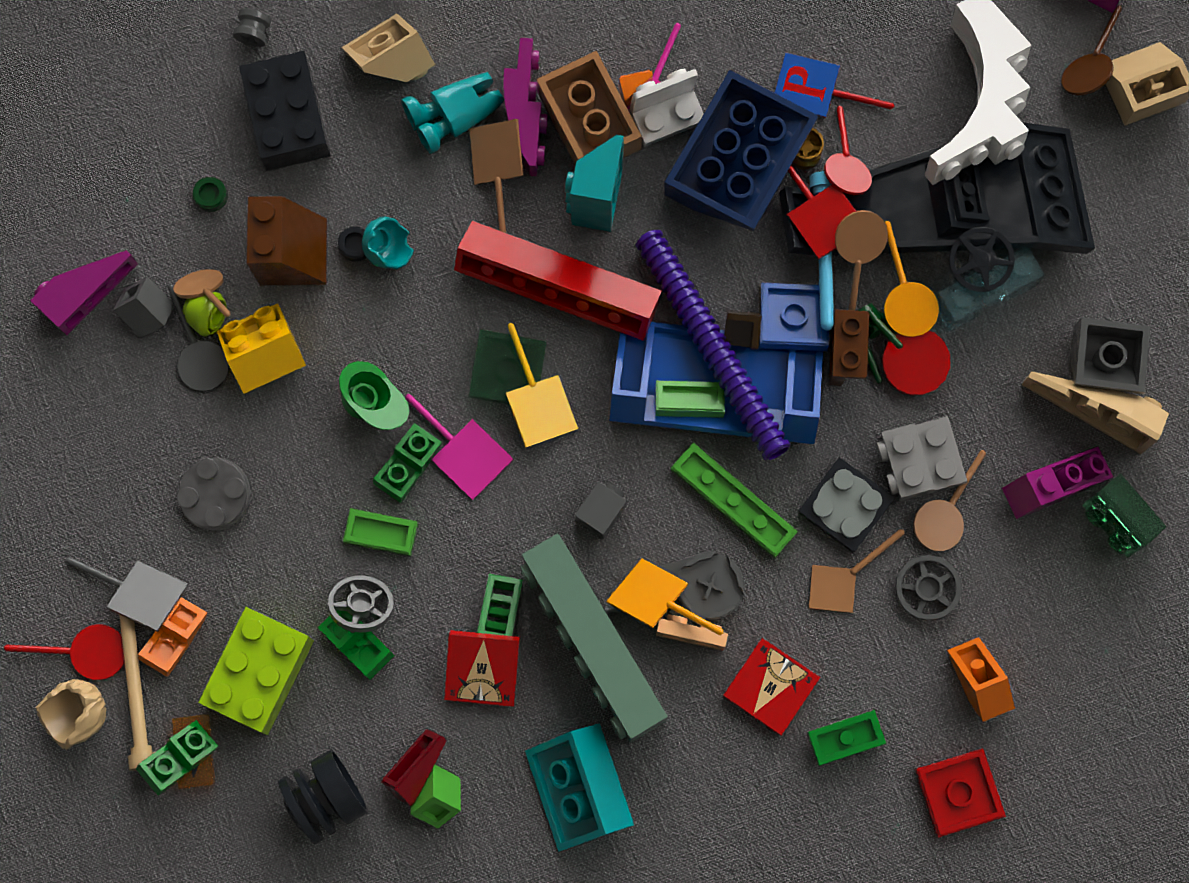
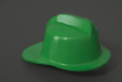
[339,361,409,430]

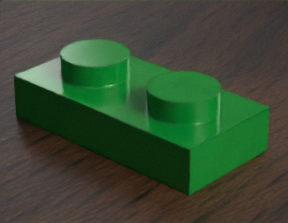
[807,710,886,766]

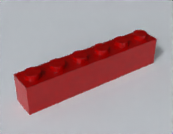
[454,221,662,340]

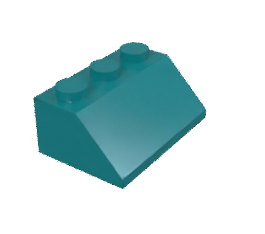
[565,135,624,232]
[525,723,634,852]

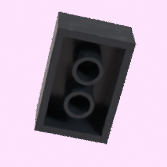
[239,51,331,172]

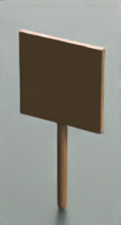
[469,119,523,233]

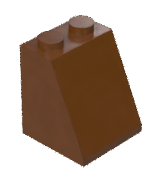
[247,196,327,286]

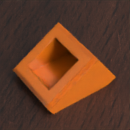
[618,70,653,107]

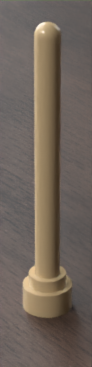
[119,614,155,771]

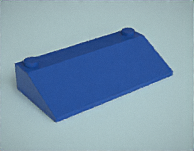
[609,322,823,444]

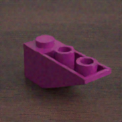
[1001,447,1113,519]

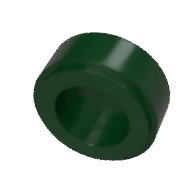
[193,177,228,212]

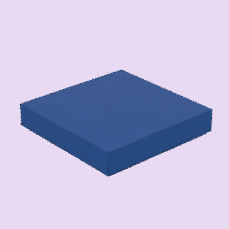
[760,282,829,351]

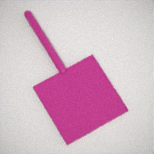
[405,394,514,500]

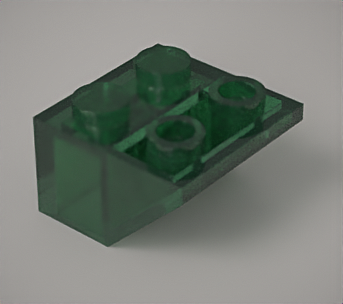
[1082,473,1167,558]

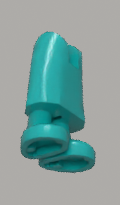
[401,72,504,154]

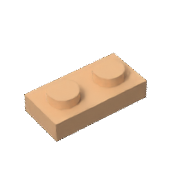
[656,615,728,651]

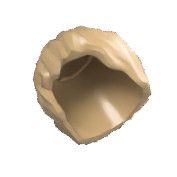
[36,679,106,750]

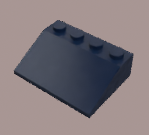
[664,70,819,231]

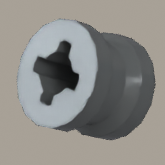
[233,8,272,47]

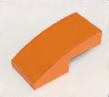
[138,597,207,677]

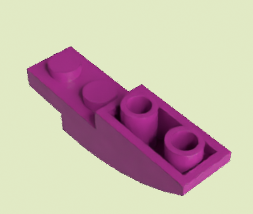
[503,37,548,177]

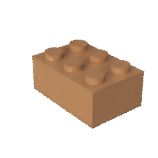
[536,51,642,166]

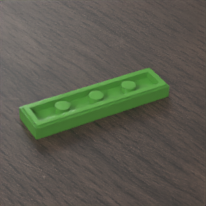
[671,443,798,559]

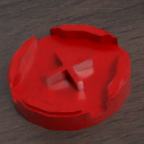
[882,331,950,396]

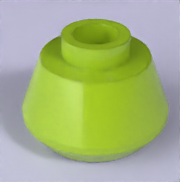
[183,292,227,336]

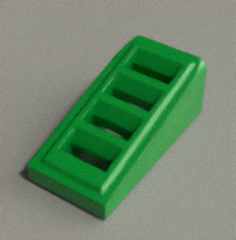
[477,573,523,636]

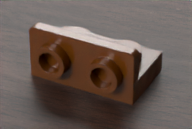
[829,309,869,386]

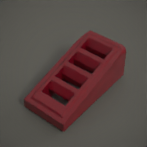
[381,729,447,806]

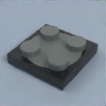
[798,457,895,554]

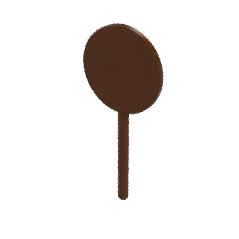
[1061,5,1122,96]

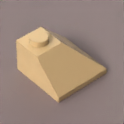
[342,14,435,82]

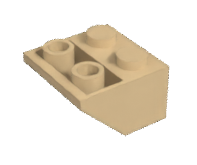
[1106,42,1189,125]

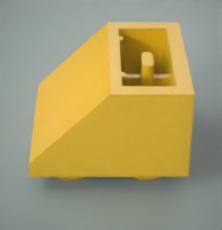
[217,303,306,394]

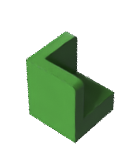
[410,765,461,828]

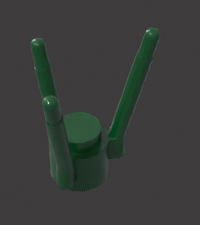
[858,303,903,384]

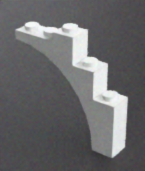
[925,0,1032,185]

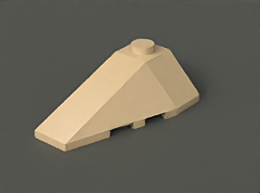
[1022,371,1169,454]

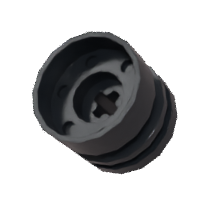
[278,749,369,845]

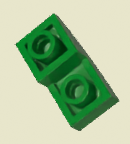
[373,423,442,503]
[136,720,218,796]

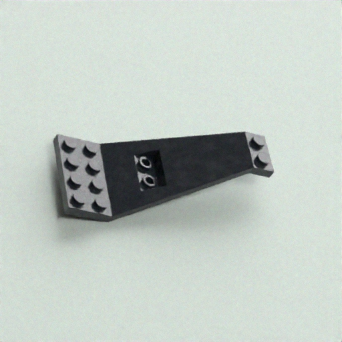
[779,122,1095,256]

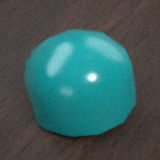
[362,216,414,269]

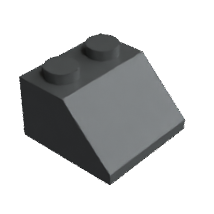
[1070,317,1151,394]

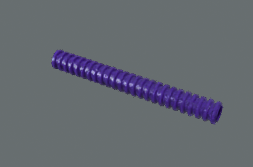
[635,229,790,460]

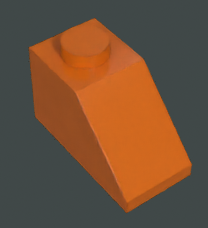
[947,637,1015,722]

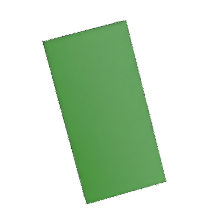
[655,380,725,418]
[343,508,418,557]

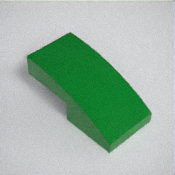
[318,610,395,680]

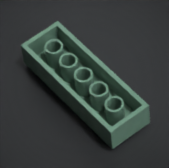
[520,533,668,743]

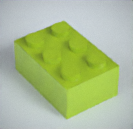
[198,607,314,735]

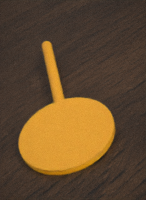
[884,221,939,337]

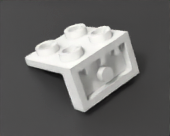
[629,69,704,147]

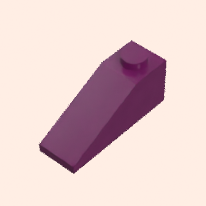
[30,250,138,335]

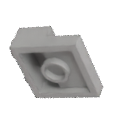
[877,416,968,502]

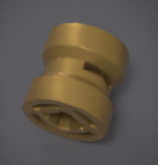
[792,128,824,170]

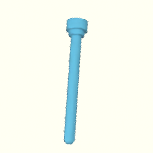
[809,171,834,331]

